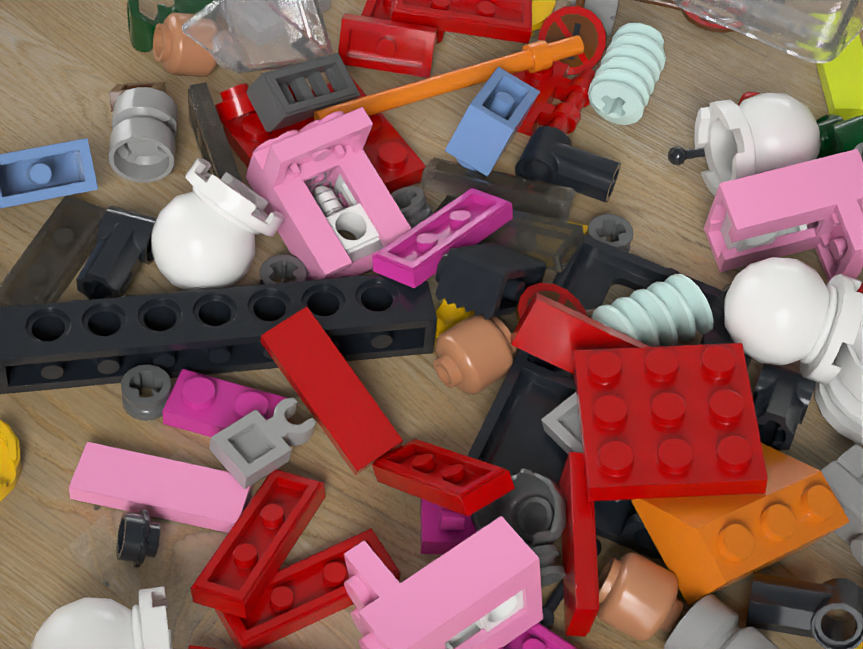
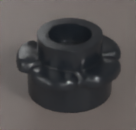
[116,509,160,568]

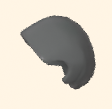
[471,468,567,548]

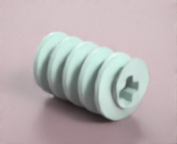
[588,23,666,125]
[592,274,714,347]

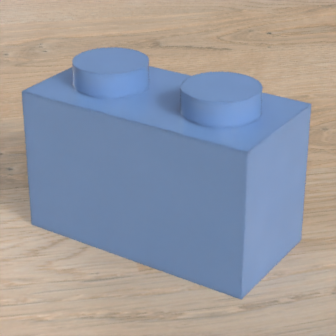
[445,67,540,177]
[0,138,98,208]

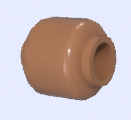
[153,12,227,77]
[433,314,516,395]
[597,552,684,642]

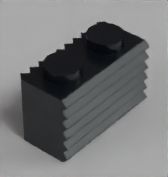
[435,242,547,320]

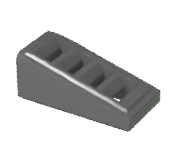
[247,53,360,132]

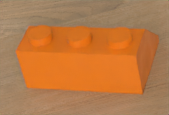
[631,443,850,606]

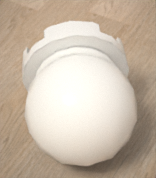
[694,93,821,196]
[151,158,285,291]
[724,257,863,384]
[31,587,173,649]

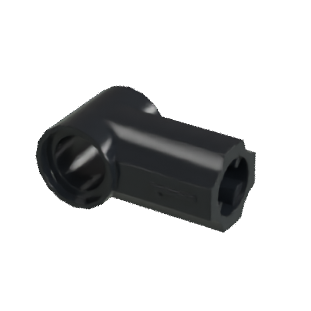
[515,126,621,203]
[76,205,157,300]
[753,363,816,451]
[746,573,863,649]

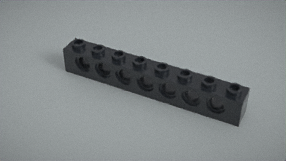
[0,274,437,394]

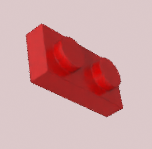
[338,13,438,78]

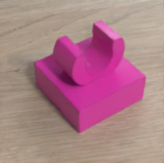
[420,499,477,555]

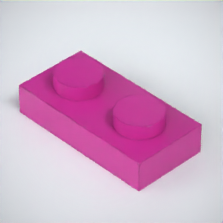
[162,369,287,437]

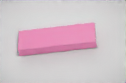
[69,442,253,533]

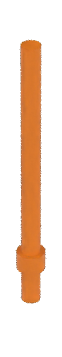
[314,35,584,121]

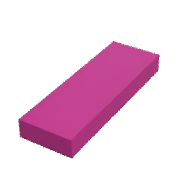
[372,188,513,288]

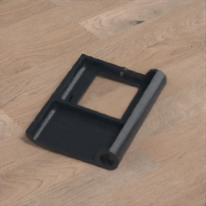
[467,232,752,559]

